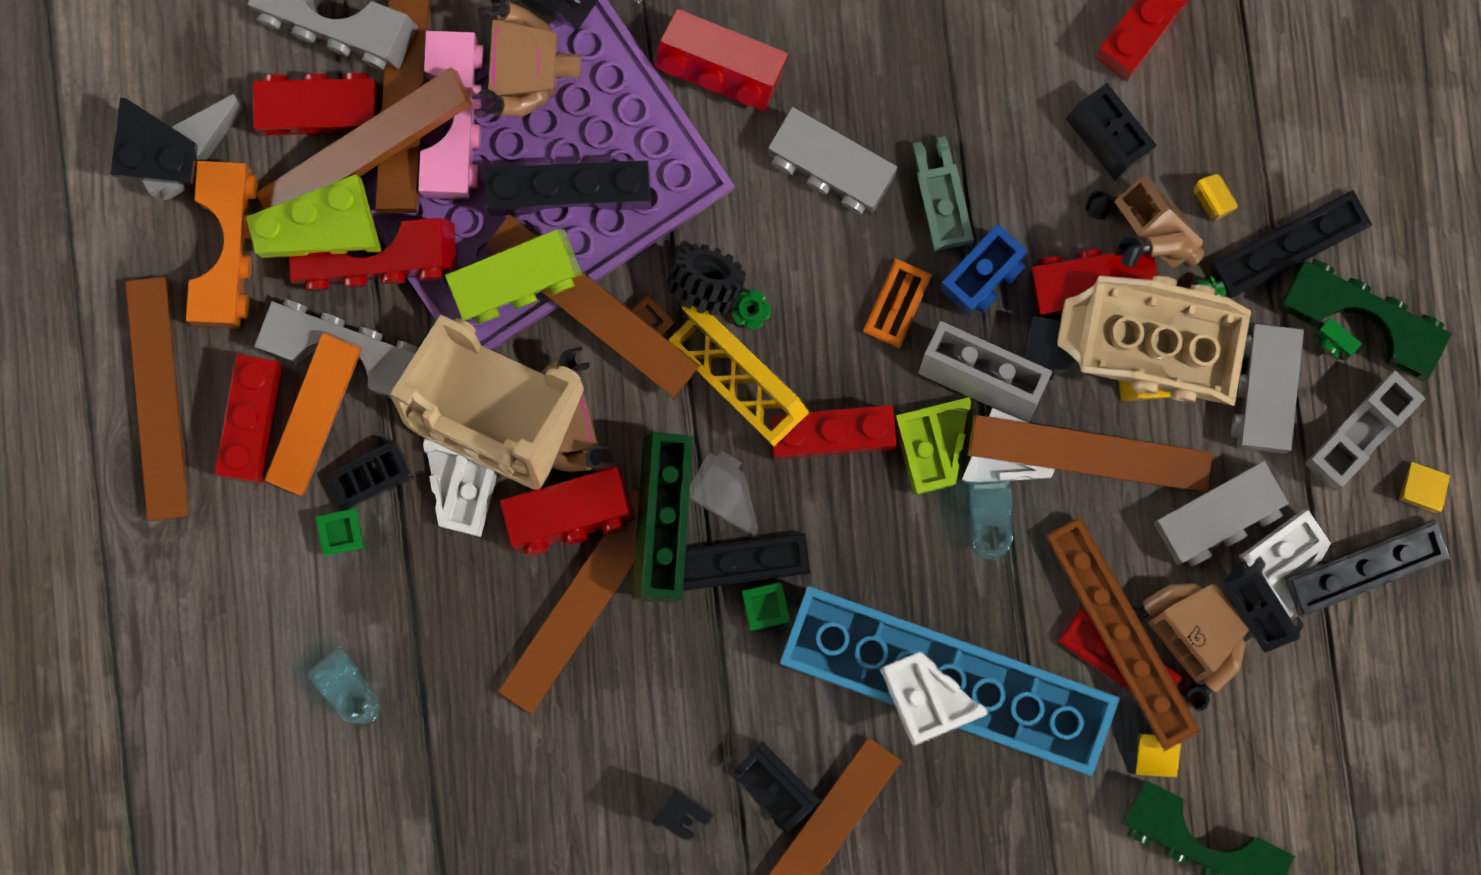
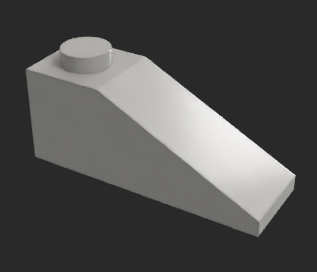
[142,94,244,200]

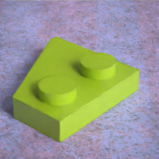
[894,397,971,496]

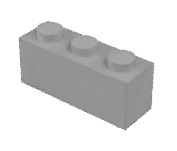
[768,107,898,215]
[918,321,1052,423]
[1231,324,1304,454]
[1153,461,1289,567]

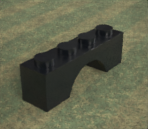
[485,160,652,216]

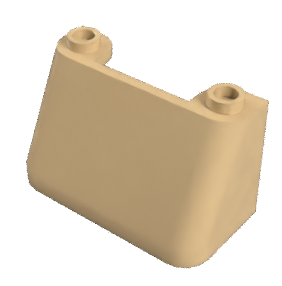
[390,315,584,490]

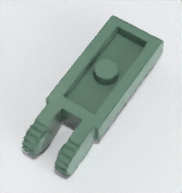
[912,136,974,253]

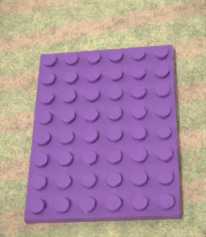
[360,0,735,351]

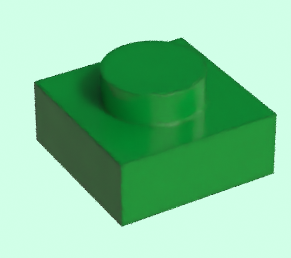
[1314,317,1362,361]
[316,508,366,556]
[742,582,790,631]

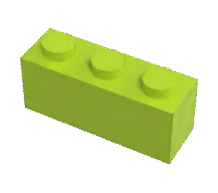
[445,229,583,325]

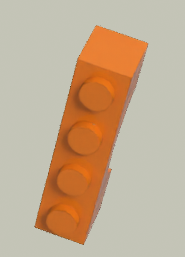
[186,161,258,329]

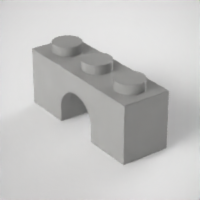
[1304,371,1426,491]

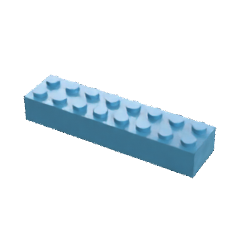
[780,586,1119,776]

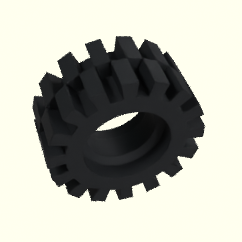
[667,244,746,315]

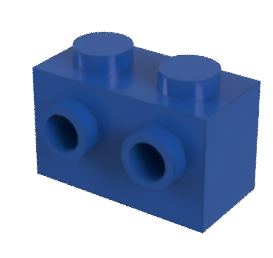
[940,224,1028,316]

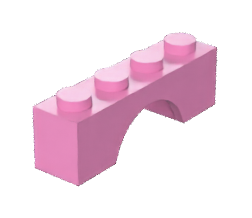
[418,31,485,200]

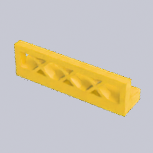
[668,305,809,446]

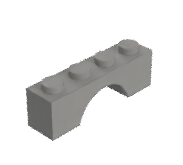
[247,0,419,70]
[254,299,419,399]

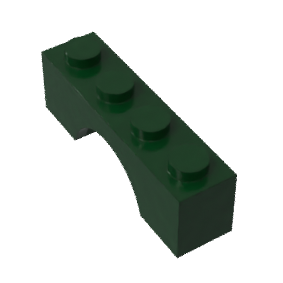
[1278,259,1452,381]
[1121,780,1295,875]

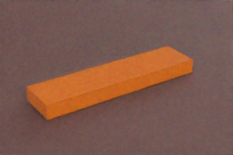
[265,331,363,497]

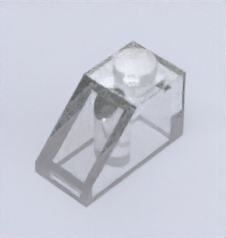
[689,451,759,538]

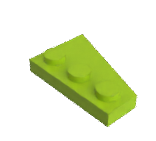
[246,174,382,258]

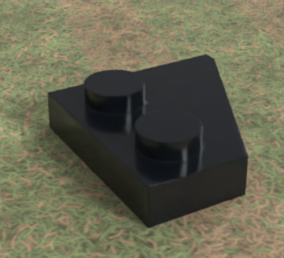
[110,98,198,185]

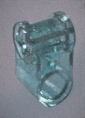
[968,481,1013,560]
[306,647,380,725]

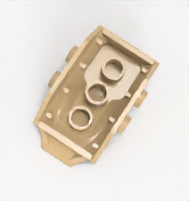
[1057,276,1251,406]

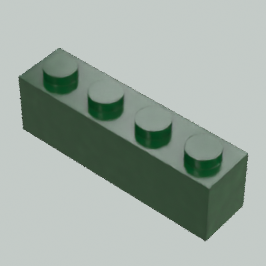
[632,432,693,603]

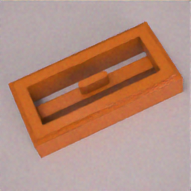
[863,258,932,349]

